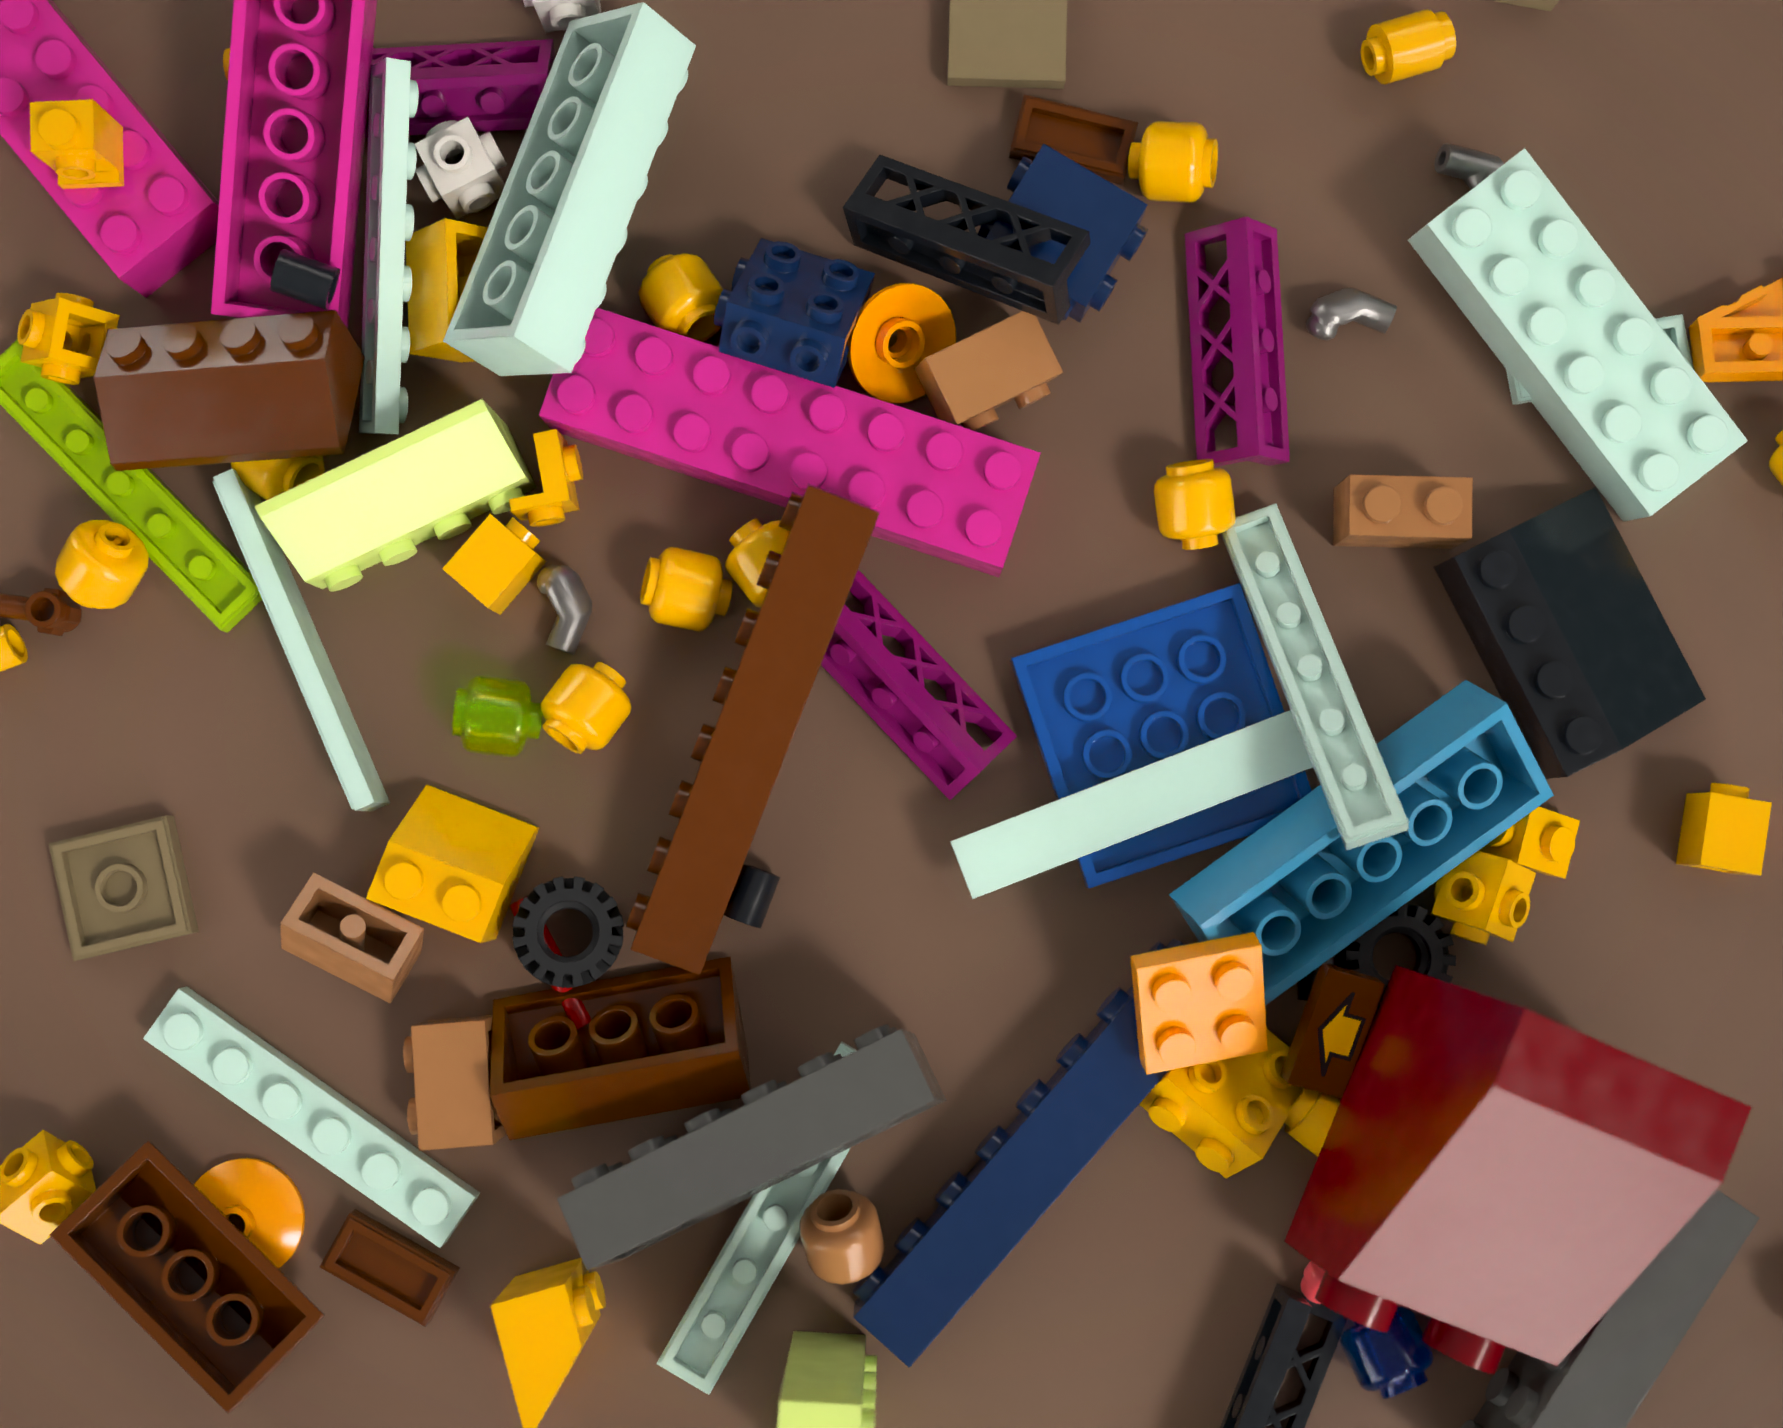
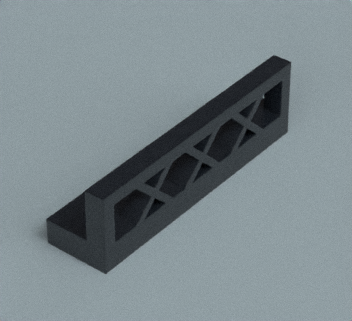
[843,155,1091,325]
[1220,1283,1348,1428]

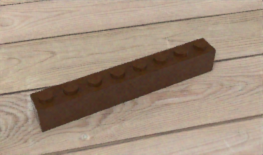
[626,483,880,975]

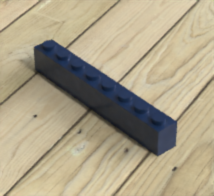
[853,939,1185,1368]

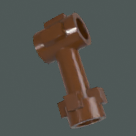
[0,588,82,636]

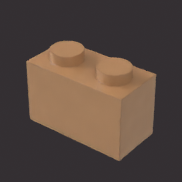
[914,311,1063,431]
[1333,474,1473,549]
[280,872,424,1004]
[403,1015,505,1151]

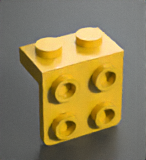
[1139,1028,1303,1179]

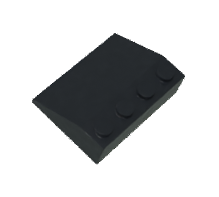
[1434,487,1706,779]

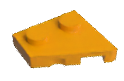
[1689,277,1783,382]

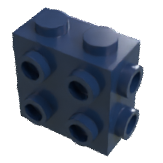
[977,144,1149,323]
[714,238,875,388]

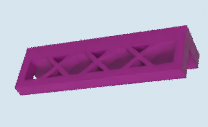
[365,39,556,138]
[1185,217,1290,467]
[821,570,1017,800]

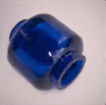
[1340,1306,1434,1399]

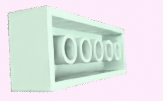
[443,2,696,376]
[1408,148,1748,522]

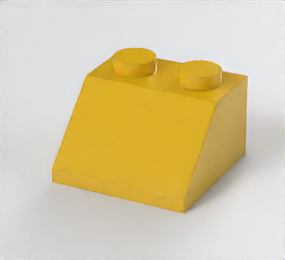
[406,218,488,362]
[366,784,540,943]
[490,1258,606,1428]

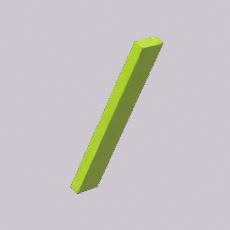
[0,339,262,633]

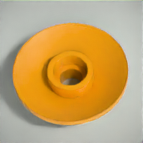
[847,283,956,403]
[194,1158,305,1268]

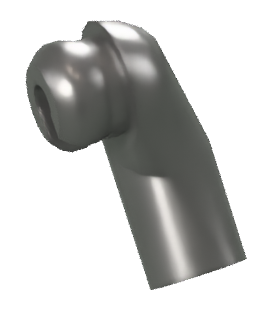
[1434,143,1504,189]
[1306,288,1397,340]
[537,565,592,655]

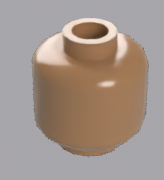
[800,1189,885,1284]

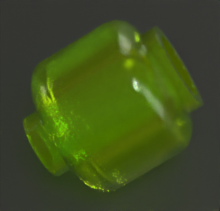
[451,675,542,757]

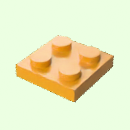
[1130,932,1268,1075]

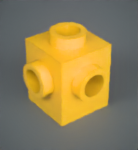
[17,293,119,385]
[1431,851,1536,946]
[0,1130,96,1245]

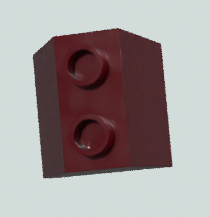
[1284,965,1752,1374]

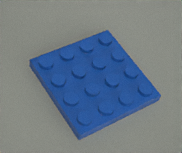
[1010,583,1312,888]

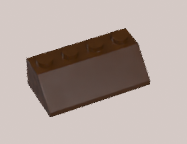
[94,310,365,471]
[490,957,751,1141]
[49,1141,325,1414]

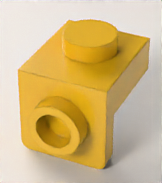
[509,429,583,527]
[1478,807,1580,879]

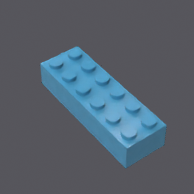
[1169,680,1554,1005]

